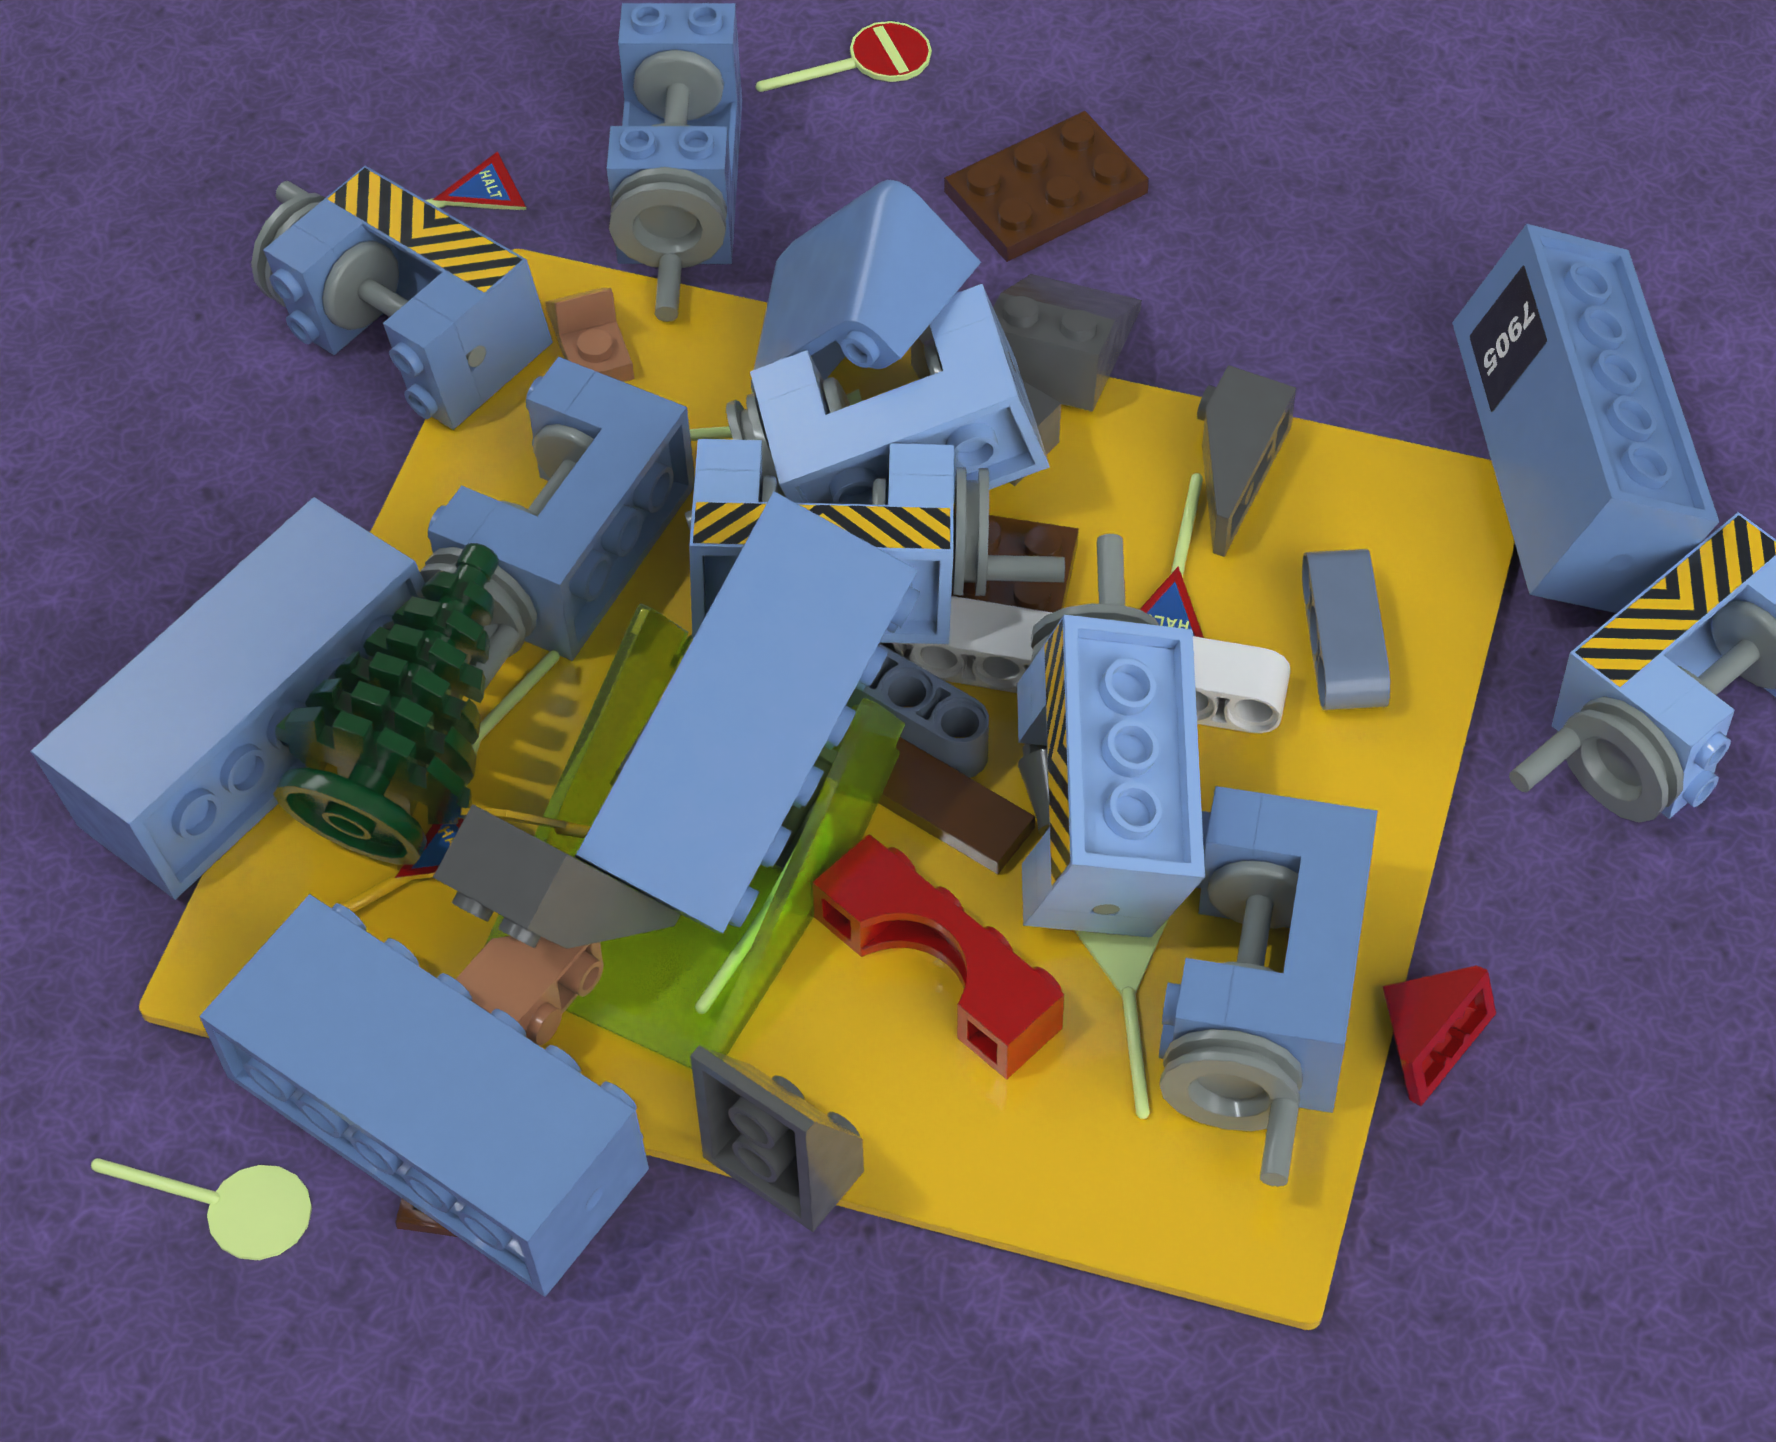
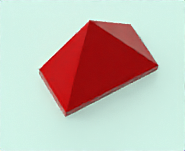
[1382,965,1496,1106]

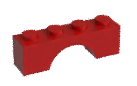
[812,834,1064,1080]

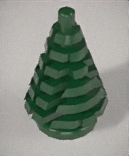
[273,543,499,865]

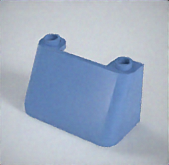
[751,180,981,393]

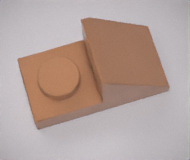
[545,287,634,382]

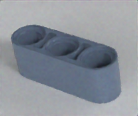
[1302,549,1390,710]
[846,643,989,778]

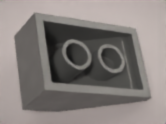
[993,274,1142,412]
[433,804,681,949]
[690,1045,864,1232]

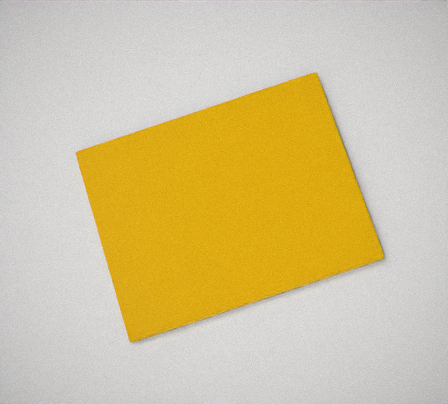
[139,249,1515,1330]

